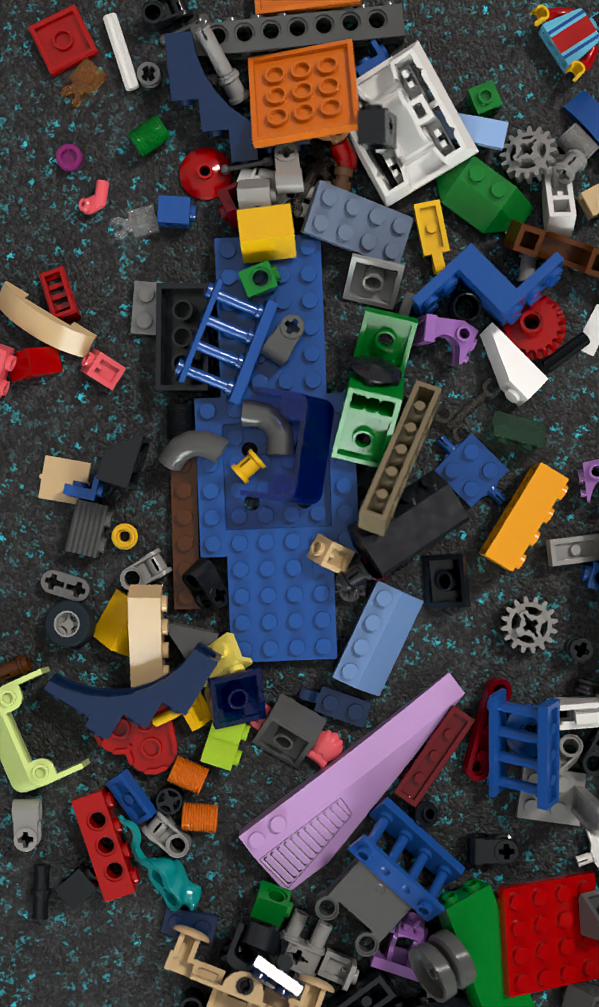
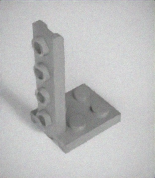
[515,766,599,836]

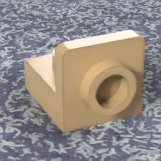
[307,534,355,573]

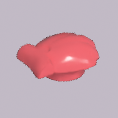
[306,730,343,769]

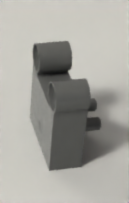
[315,857,412,957]

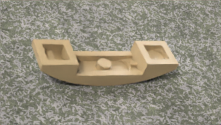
[0,281,97,358]

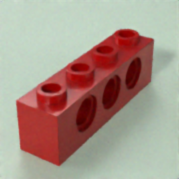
[71,786,140,902]

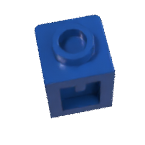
[356,39,389,78]
[63,474,106,503]

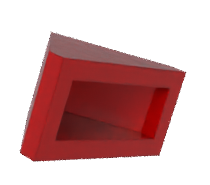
[9,346,63,382]

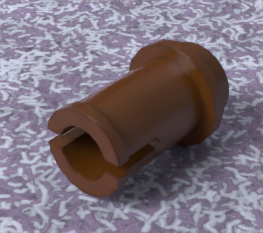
[0,655,32,682]

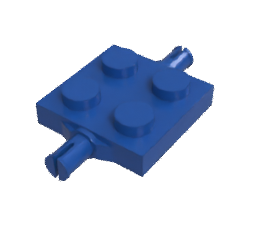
[434,433,509,507]

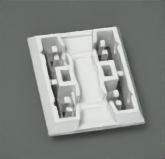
[347,40,479,207]

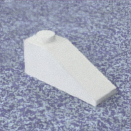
[541,154,577,237]
[480,322,548,407]

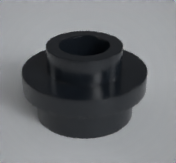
[412,801,438,828]

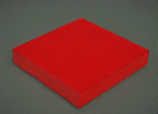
[28,4,99,77]

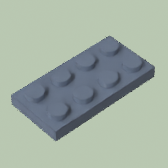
[300,180,414,264]

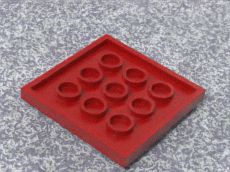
[498,871,599,998]

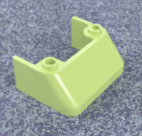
[0,667,91,793]

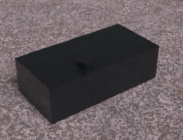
[155,283,215,393]

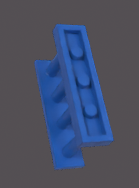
[174,279,278,405]
[487,688,560,811]
[348,797,465,922]

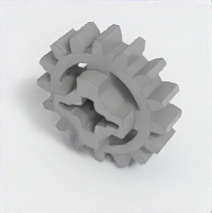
[500,126,559,184]
[499,596,558,653]

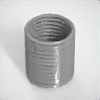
[556,123,599,160]

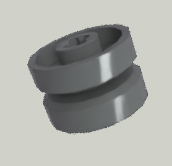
[409,929,476,1003]

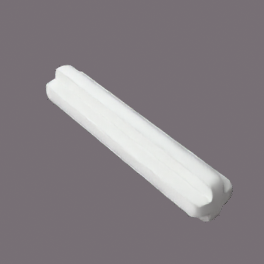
[103,13,139,91]

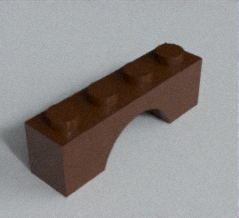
[503,219,599,278]

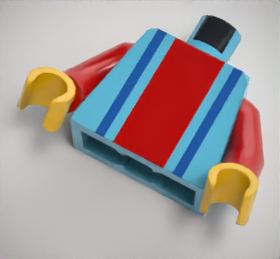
[529,5,599,82]

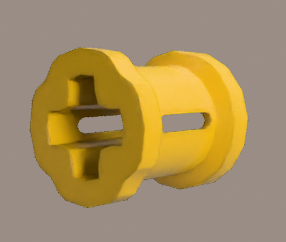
[230,449,266,484]

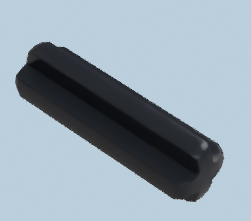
[542,332,590,372]

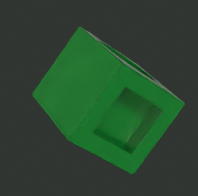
[464,79,503,118]
[238,260,281,301]
[250,880,293,927]

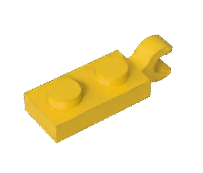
[413,199,450,276]

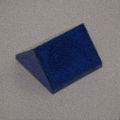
[204,667,267,730]

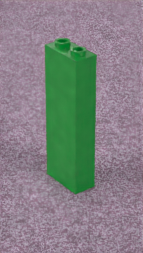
[438,879,535,1007]

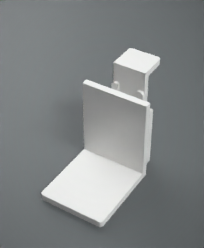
[547,694,599,730]

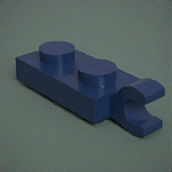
[299,685,372,728]

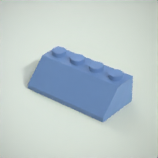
[332,580,424,696]

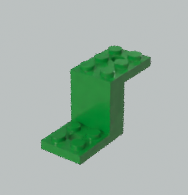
[331,306,418,468]

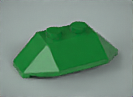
[436,155,534,234]

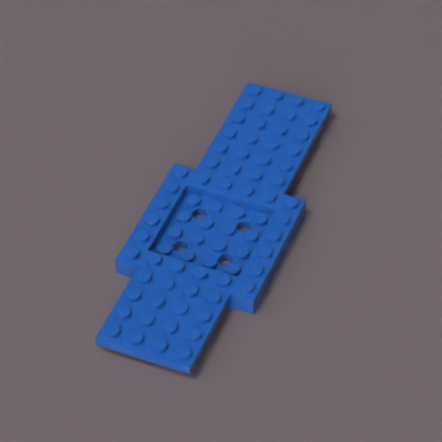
[194,235,358,662]

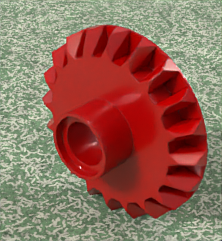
[497,295,566,360]

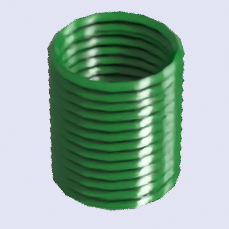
[128,114,171,157]

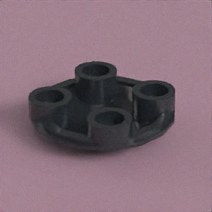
[349,355,402,387]

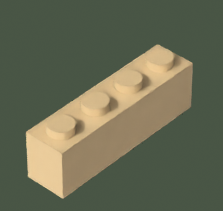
[127,584,170,687]

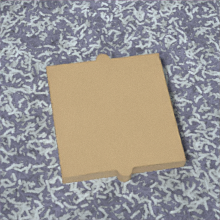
[38,455,91,504]

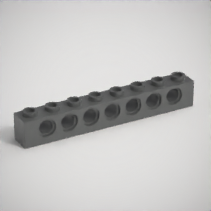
[190,1,405,64]

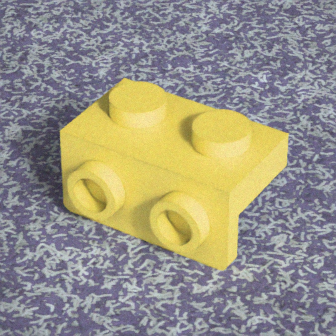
[204,632,253,689]

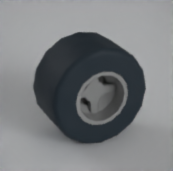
[44,600,96,648]

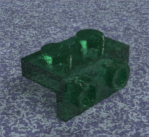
[488,411,547,453]

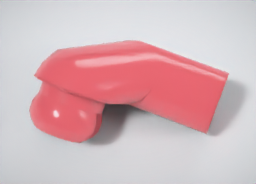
[78,180,109,215]

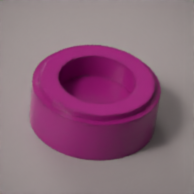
[56,144,83,172]

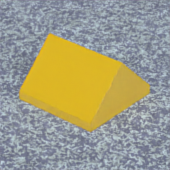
[237,203,297,264]
[93,588,130,657]

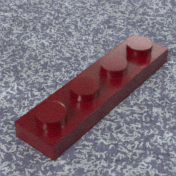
[393,705,475,807]

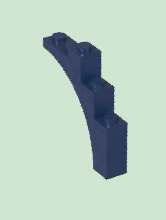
[164,31,310,164]
[44,641,222,740]

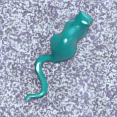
[117,814,201,911]

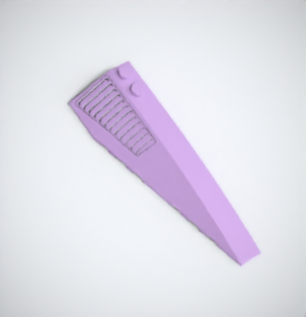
[239,672,465,890]

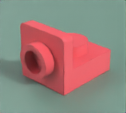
[80,348,126,390]

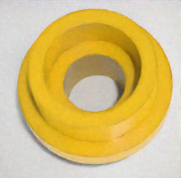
[111,523,138,550]

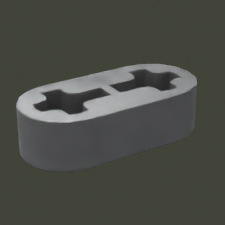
[41,569,91,602]

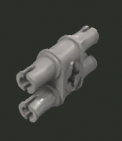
[263,908,332,1000]

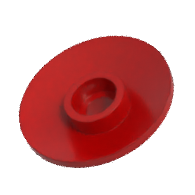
[179,147,232,200]

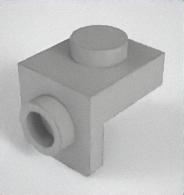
[317,947,360,991]

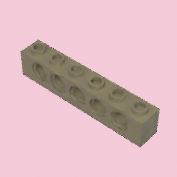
[358,380,442,536]

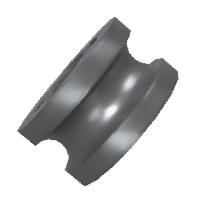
[137,62,162,89]

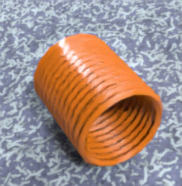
[167,755,209,795]
[181,802,218,833]

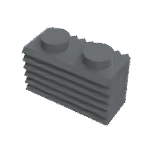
[65,499,114,558]

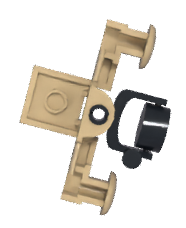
[164,920,334,1007]

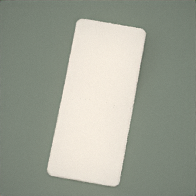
[581,304,599,356]

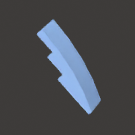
[435,110,509,151]

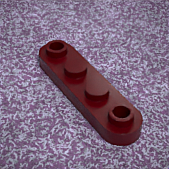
[462,677,512,781]

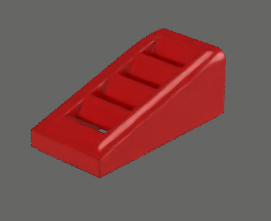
[38,266,82,324]

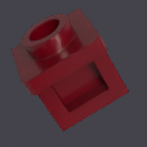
[216,181,239,229]

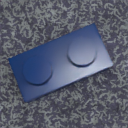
[105,769,158,826]

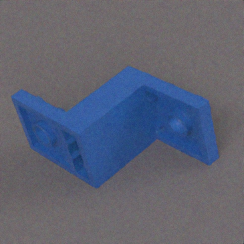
[412,243,564,328]

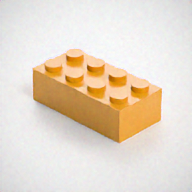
[478,462,569,572]

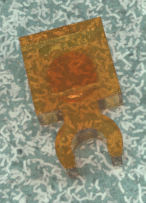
[61,57,108,108]

